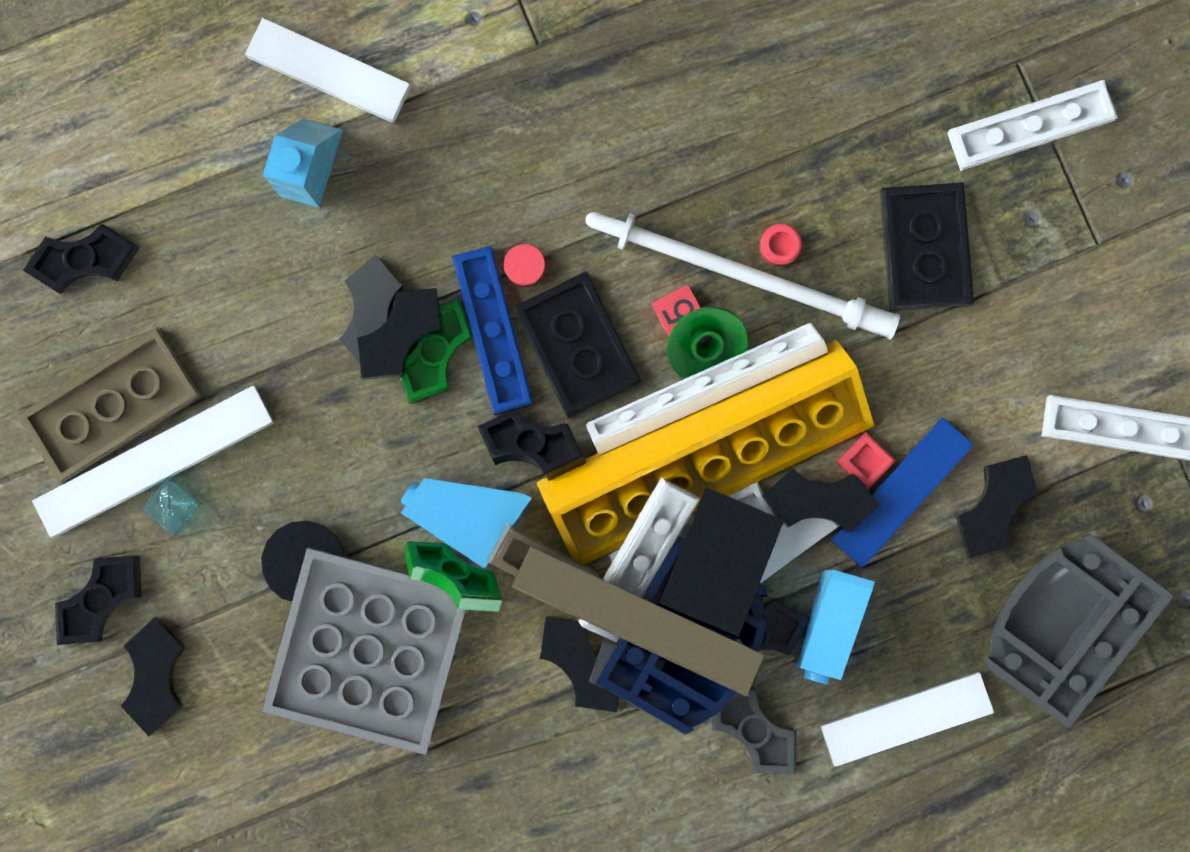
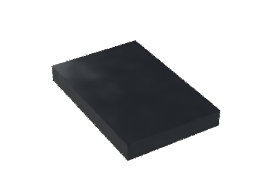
[880,182,974,311]
[513,271,641,418]
[658,487,784,638]

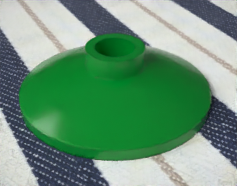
[666,307,748,379]

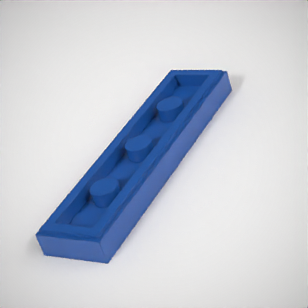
[452,246,534,415]
[830,417,973,568]

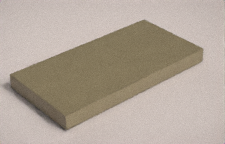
[17,327,203,485]

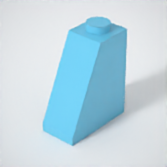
[263,119,343,208]
[401,478,533,569]
[796,570,875,685]

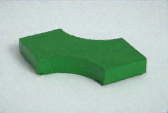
[400,298,473,404]
[404,541,502,612]

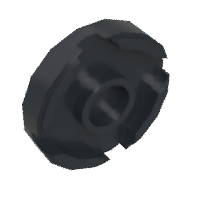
[261,521,345,602]

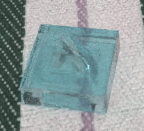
[141,477,202,536]

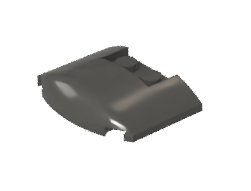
[986,534,1174,729]

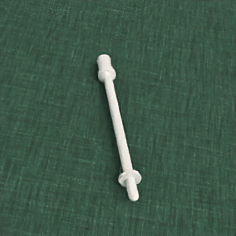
[586,212,900,340]

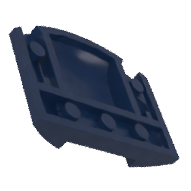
[596,536,768,735]

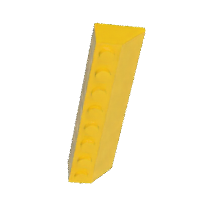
[536,340,875,565]

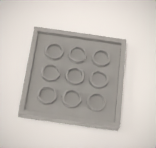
[262,547,466,755]

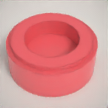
[759,224,802,267]
[504,244,545,287]

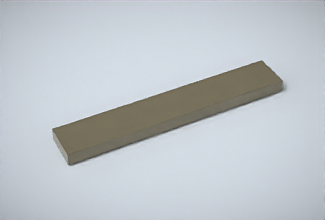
[512,547,764,696]

